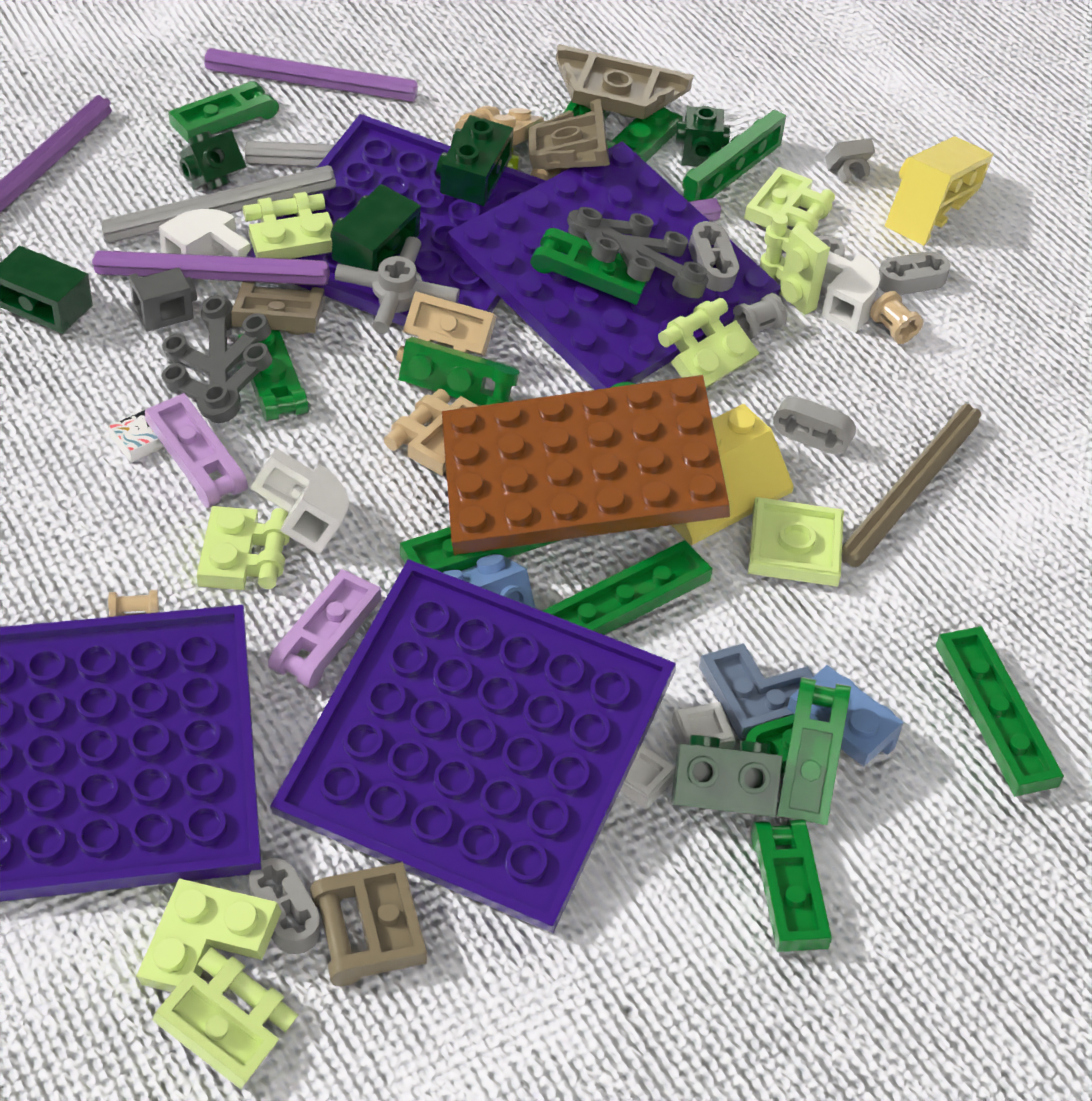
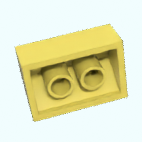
[671,403,794,546]

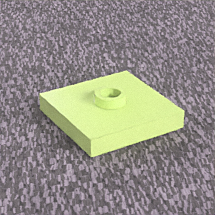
[747,497,844,587]

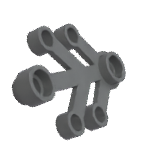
[567,207,709,298]
[161,295,272,423]

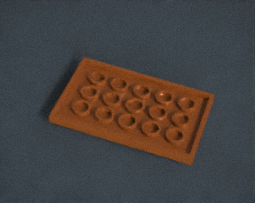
[442,375,730,555]

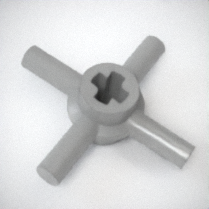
[335,237,460,334]

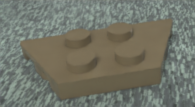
[556,44,694,119]
[528,98,610,170]

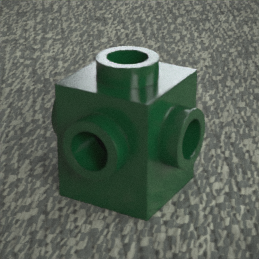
[676,106,730,167]
[179,130,247,191]

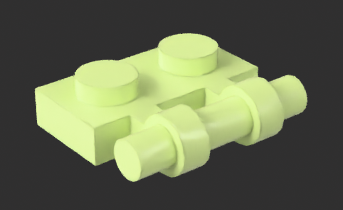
[744,167,835,234]
[243,192,333,259]
[759,214,830,315]
[658,298,760,389]
[197,506,290,590]
[152,947,299,1089]

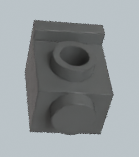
[129,267,197,332]

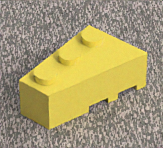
[884,136,994,246]

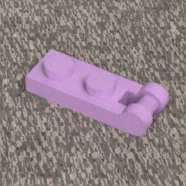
[145,393,248,508]
[268,569,381,689]

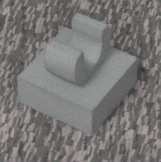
[825,138,875,183]

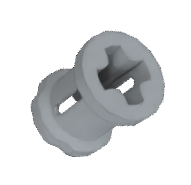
[733,293,787,339]

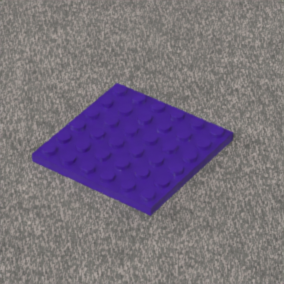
[247,114,546,326]
[445,141,781,390]
[270,559,676,933]
[0,605,262,902]

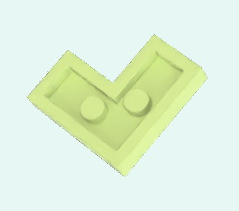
[136,878,282,992]

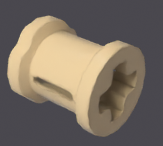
[870,291,924,344]
[108,589,160,617]

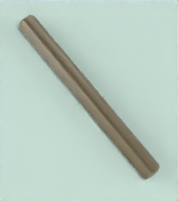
[842,404,982,568]

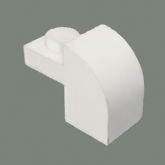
[159,209,251,257]
[821,251,880,333]
[250,448,349,555]

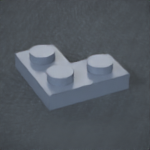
[699,643,814,740]

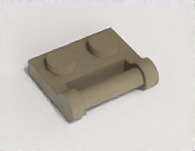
[231,282,325,335]
[310,862,427,987]

